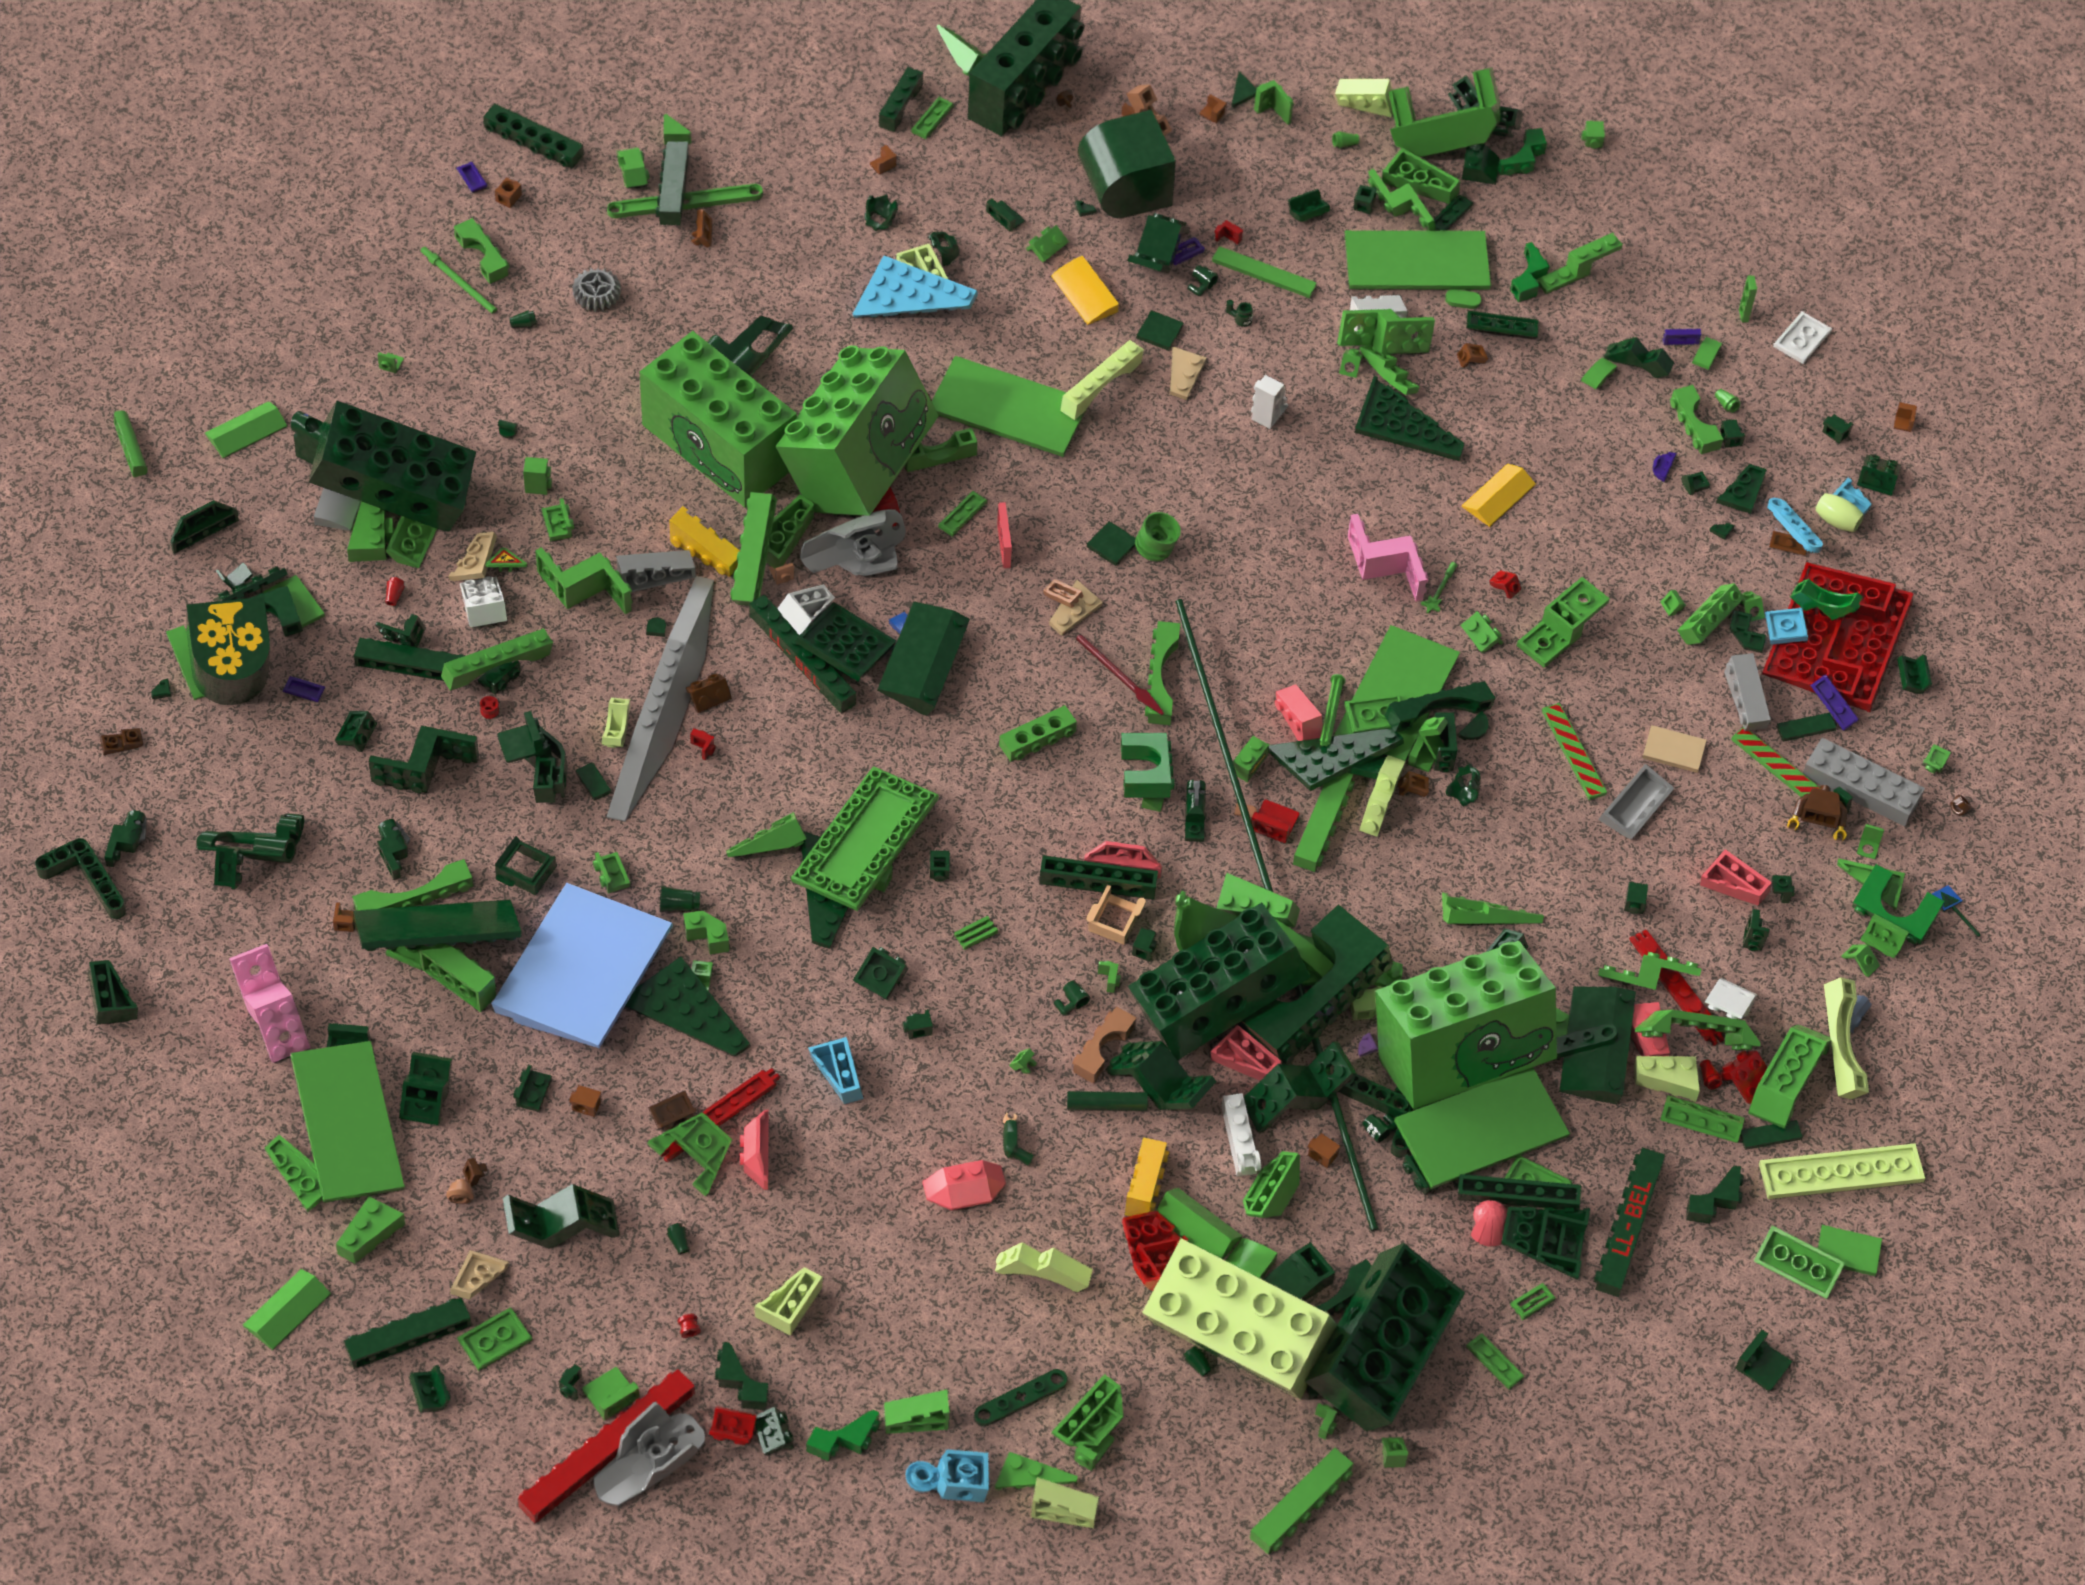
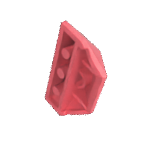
[1084,841,1162,878]
[740,1110,769,1190]
[922,1160,1006,1210]

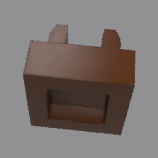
[462,1158,488,1186]

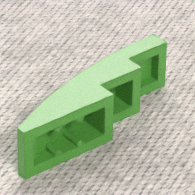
[1359,345,1420,395]
[166,625,205,700]
[1276,919,1334,979]

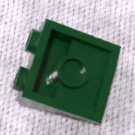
[853,947,909,1000]

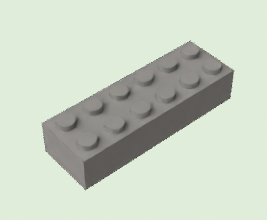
[1803,738,1925,826]

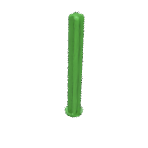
[1320,674,1346,747]

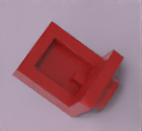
[1214,220,1243,245]
[1489,570,1521,599]
[690,728,716,760]

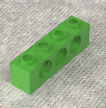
[1677,583,1744,645]
[999,705,1077,762]

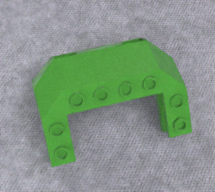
[1388,67,1500,157]

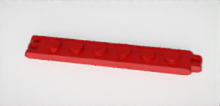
[1629,929,1724,1046]
[661,1068,781,1163]

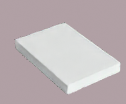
[1773,312,1832,364]

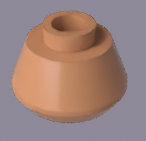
[446,1179,474,1204]

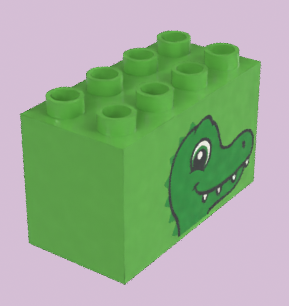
[639,331,797,508]
[776,345,939,516]
[1375,941,1557,1109]

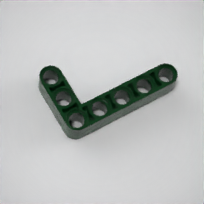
[35,838,126,919]
[1338,1074,1425,1158]

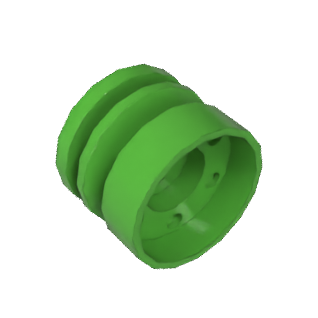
[1135,512,1181,562]

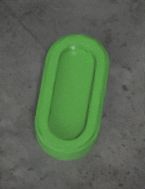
[1445,289,1481,309]

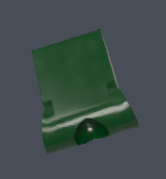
[291,411,323,464]

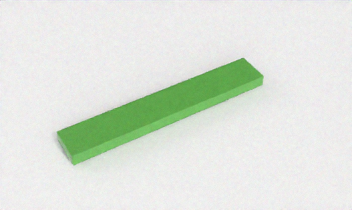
[1212,246,1317,298]

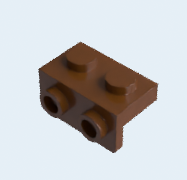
[686,674,732,713]
[648,1090,697,1130]

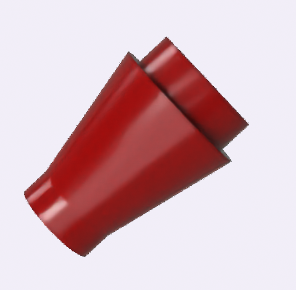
[385,577,405,606]
[1699,1059,1722,1089]

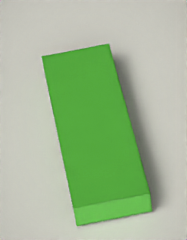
[911,97,954,139]
[1739,275,1757,323]
[938,491,987,537]
[1466,1333,1524,1390]

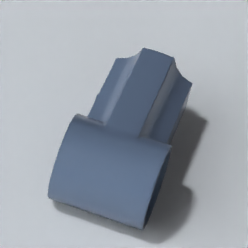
[1850,995,1872,1033]

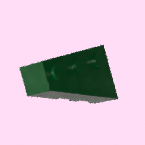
[88,960,138,1025]

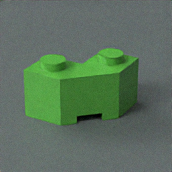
[616,147,650,188]
[683,910,729,955]

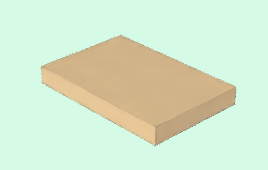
[1642,725,1706,773]

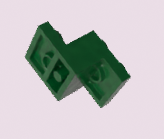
[399,1052,452,1126]

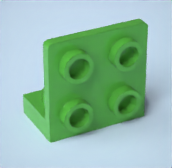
[582,1367,640,1421]

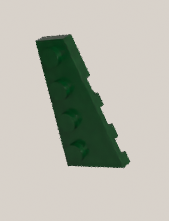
[214,566,288,602]

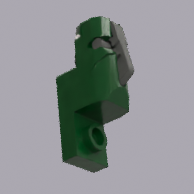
[1185,780,1206,842]
[104,810,147,867]
[377,819,410,880]

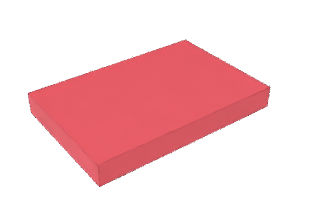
[997,502,1012,568]

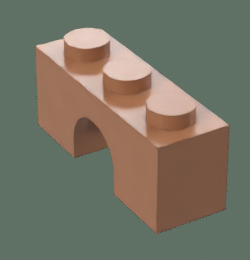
[1126,85,1172,136]

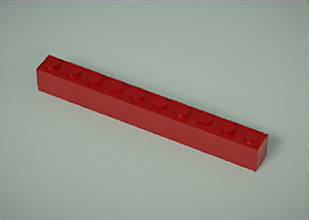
[518,1369,695,1524]

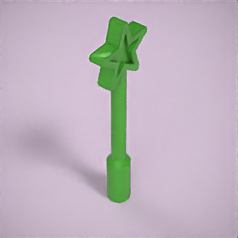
[1421,562,1457,613]

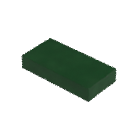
[575,762,611,801]

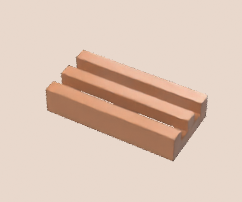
[1043,579,1084,608]

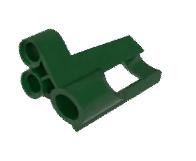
[707,316,793,376]
[196,813,305,863]

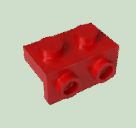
[709,1406,757,1445]

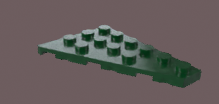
[1354,376,1465,461]
[801,831,849,949]
[625,956,750,1057]

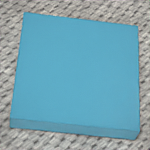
[1765,608,1808,644]

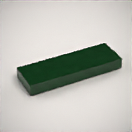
[1434,194,1474,231]
[1776,712,1837,742]
[1740,1120,1803,1150]

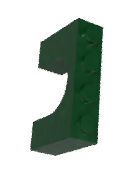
[251,586,303,637]

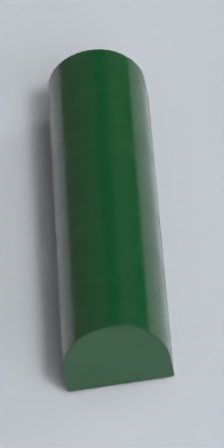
[1067,1091,1148,1111]

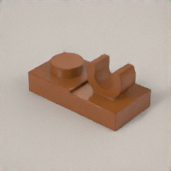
[691,209,712,247]
[1769,528,1806,556]

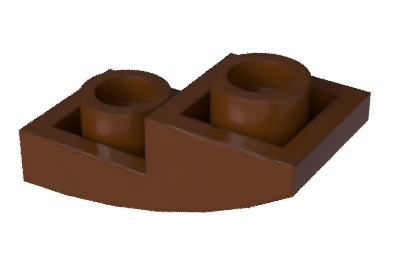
[100,728,144,755]

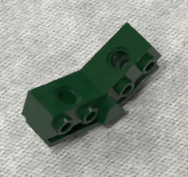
[1448,75,1524,138]
[525,726,568,803]

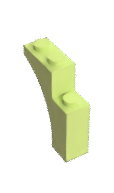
[1359,755,1405,837]
[995,1242,1093,1292]

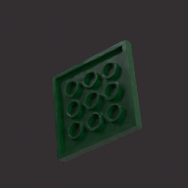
[795,602,896,682]

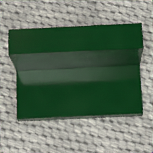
[986,198,1026,232]

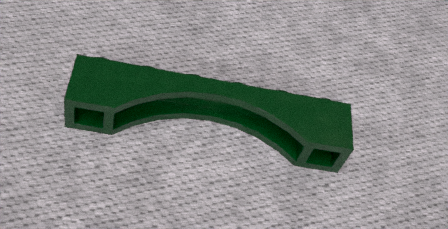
[1384,681,1496,732]
[1316,1259,1372,1316]

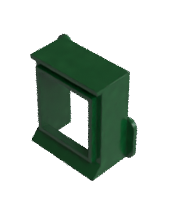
[495,836,557,896]

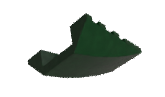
[1501,1207,1591,1280]

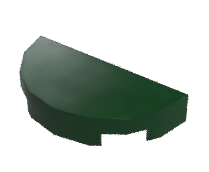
[1458,711,1489,740]

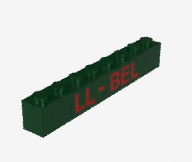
[749,595,856,714]
[1593,1147,1665,1298]

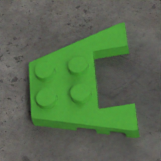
[647,1112,732,1196]

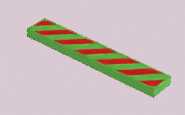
[1542,703,1607,800]
[1731,727,1820,797]

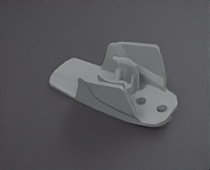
[800,509,906,576]
[594,1402,705,1506]

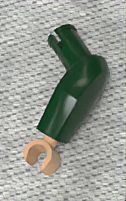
[1003,1113,1034,1166]

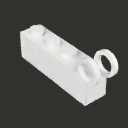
[1221,1093,1261,1176]

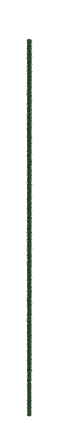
[1175,599,1379,1232]

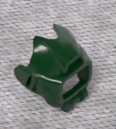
[864,194,898,231]
[928,231,960,267]
[1446,764,1482,807]

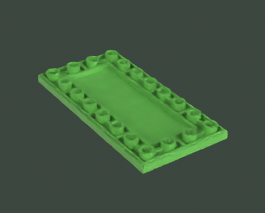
[1344,230,1491,290]
[931,356,1086,457]
[1334,625,1460,762]
[791,766,939,911]
[291,1041,404,1202]
[1394,1067,1570,1189]

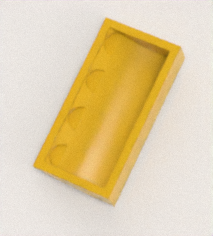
[1051,255,1119,325]

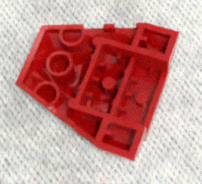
[1122,1210,1189,1292]

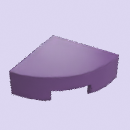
[1358,1033,1378,1057]

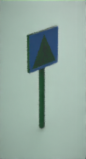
[1932,885,1980,937]

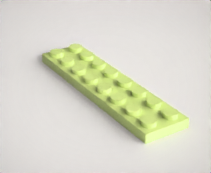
[1759,1144,1925,1199]

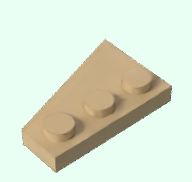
[1170,347,1206,400]
[448,532,497,581]
[1049,580,1103,636]
[450,1250,509,1300]

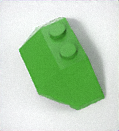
[1243,1151,1300,1218]
[1051,1374,1123,1447]

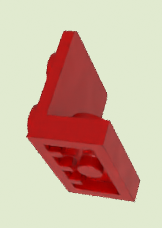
[1251,799,1300,843]

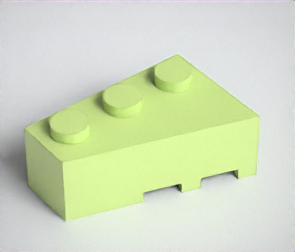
[1335,79,1393,117]
[896,244,948,279]
[1633,1056,1700,1102]

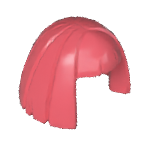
[1471,1200,1507,1246]

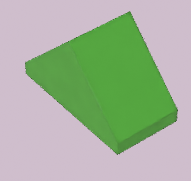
[664,114,691,145]
[1382,1437,1408,1468]

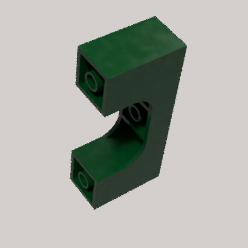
[1232,904,1393,1064]

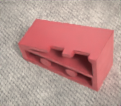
[1275,685,1323,741]
[1700,849,1772,906]
[1211,1024,1282,1081]

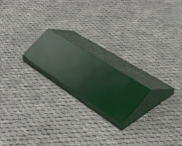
[1466,310,1538,338]

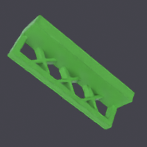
[1660,1095,1744,1143]

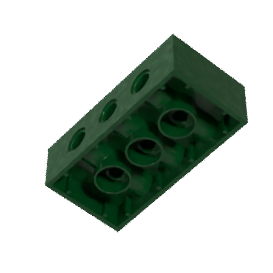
[967,0,1085,137]
[309,400,477,532]
[1128,902,1311,1061]
[1304,1243,1465,1432]

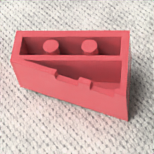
[1630,1002,1670,1056]

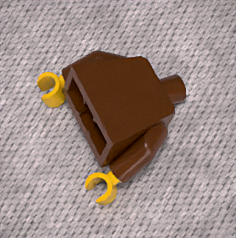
[1787,785,1847,841]

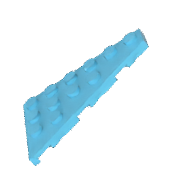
[852,256,978,318]

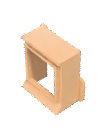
[1086,885,1146,945]

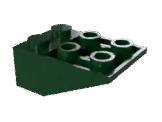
[1263,1242,1335,1301]

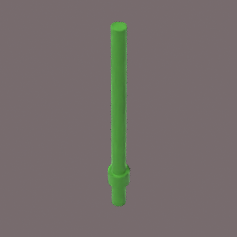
[421,246,497,314]

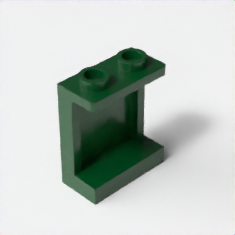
[1434,712,1458,773]
[326,1023,370,1048]

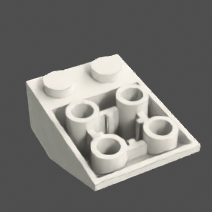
[460,576,507,627]
[1705,978,1757,1019]

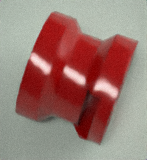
[480,696,499,719]
[677,1314,701,1338]

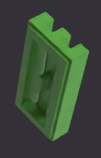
[954,916,998,950]
[1510,1283,1555,1320]

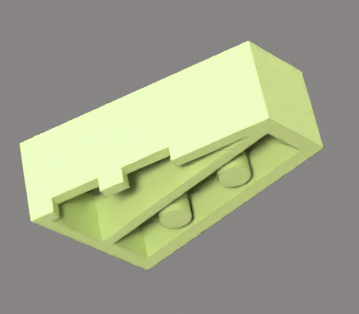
[755,1267,822,1336]
[1031,1477,1099,1528]

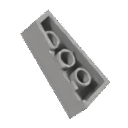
[616,550,696,592]
[1724,653,1771,731]

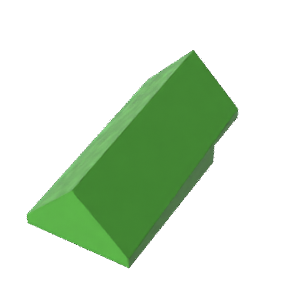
[1157,1188,1242,1260]

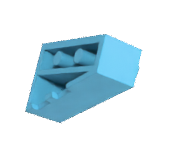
[808,1037,864,1104]

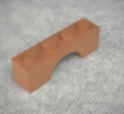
[1072,1006,1137,1084]

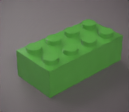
[419,943,496,1012]

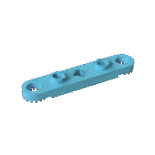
[1767,498,1823,553]

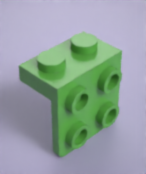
[1254,80,1294,125]

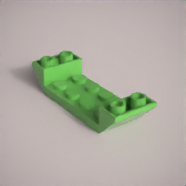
[1635,1010,1760,1051]
[1748,1024,1832,1128]

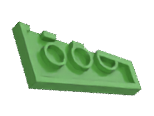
[265,1135,323,1212]

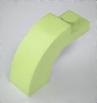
[602,698,630,748]

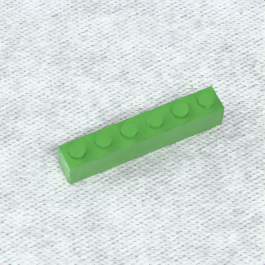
[731,492,777,606]
[1293,773,1355,872]
[1250,1447,1354,1555]

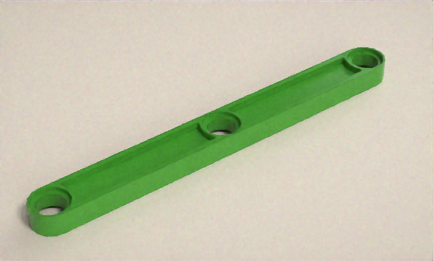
[607,184,763,218]

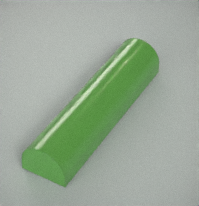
[114,411,148,477]

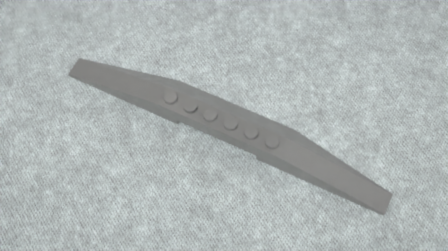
[607,576,714,822]

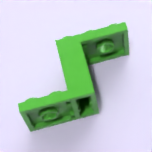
[535,547,633,614]

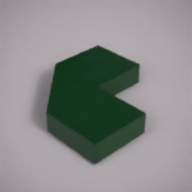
[1729,610,1767,653]

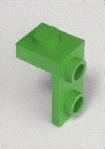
[1419,717,1448,760]
[1074,1435,1114,1471]

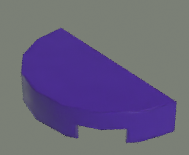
[1652,452,1677,482]

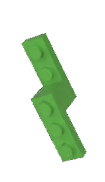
[1367,169,1436,231]
[1537,233,1623,294]
[1598,952,1702,990]

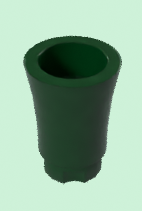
[659,885,700,913]

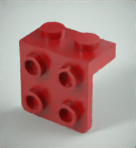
[1719,1050,1768,1104]

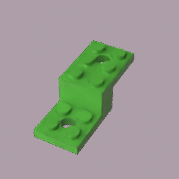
[1337,309,1435,354]
[1516,577,1610,668]

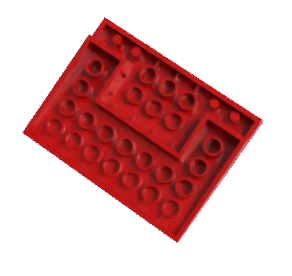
[1762,562,1914,712]

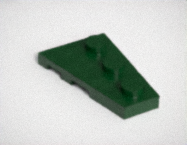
[1716,464,1767,514]

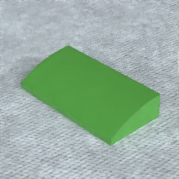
[1226,1238,1278,1280]

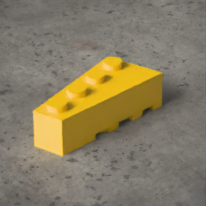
[669,506,740,577]
[1125,1137,1169,1216]

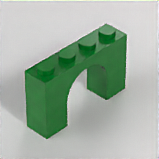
[1121,733,1175,798]
[1852,864,1945,945]

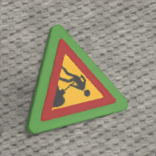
[486,547,527,572]

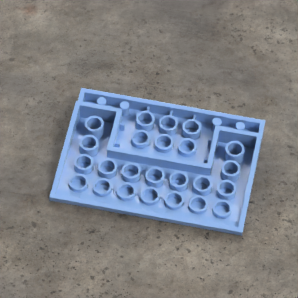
[492,883,673,1048]

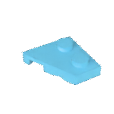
[1833,478,1871,515]

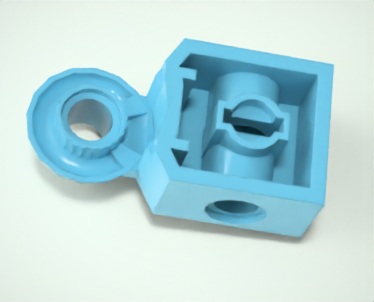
[905,1449,989,1502]

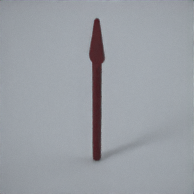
[1076,635,1164,715]

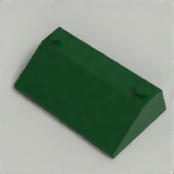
[877,601,970,716]
[1559,986,1636,1105]

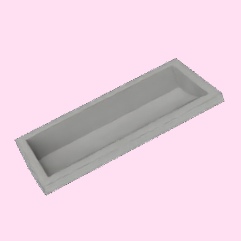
[314,488,361,531]
[1598,764,1674,839]

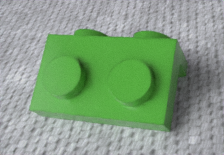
[1026,225,1069,262]
[542,498,574,542]
[1460,611,1504,653]
[593,852,630,894]
[1860,914,1909,958]

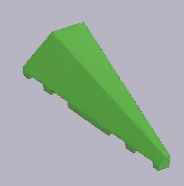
[1442,892,1544,924]

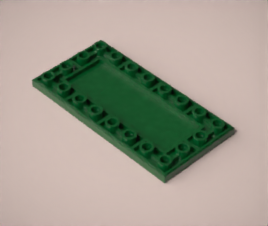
[353,899,521,951]

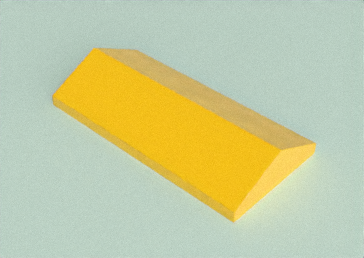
[1462,464,1536,527]

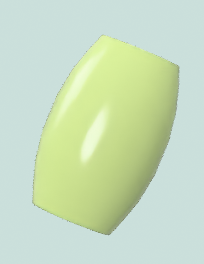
[1815,493,1864,532]

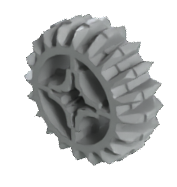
[572,268,621,312]

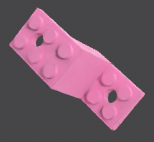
[1348,514,1428,602]
[229,944,310,1063]

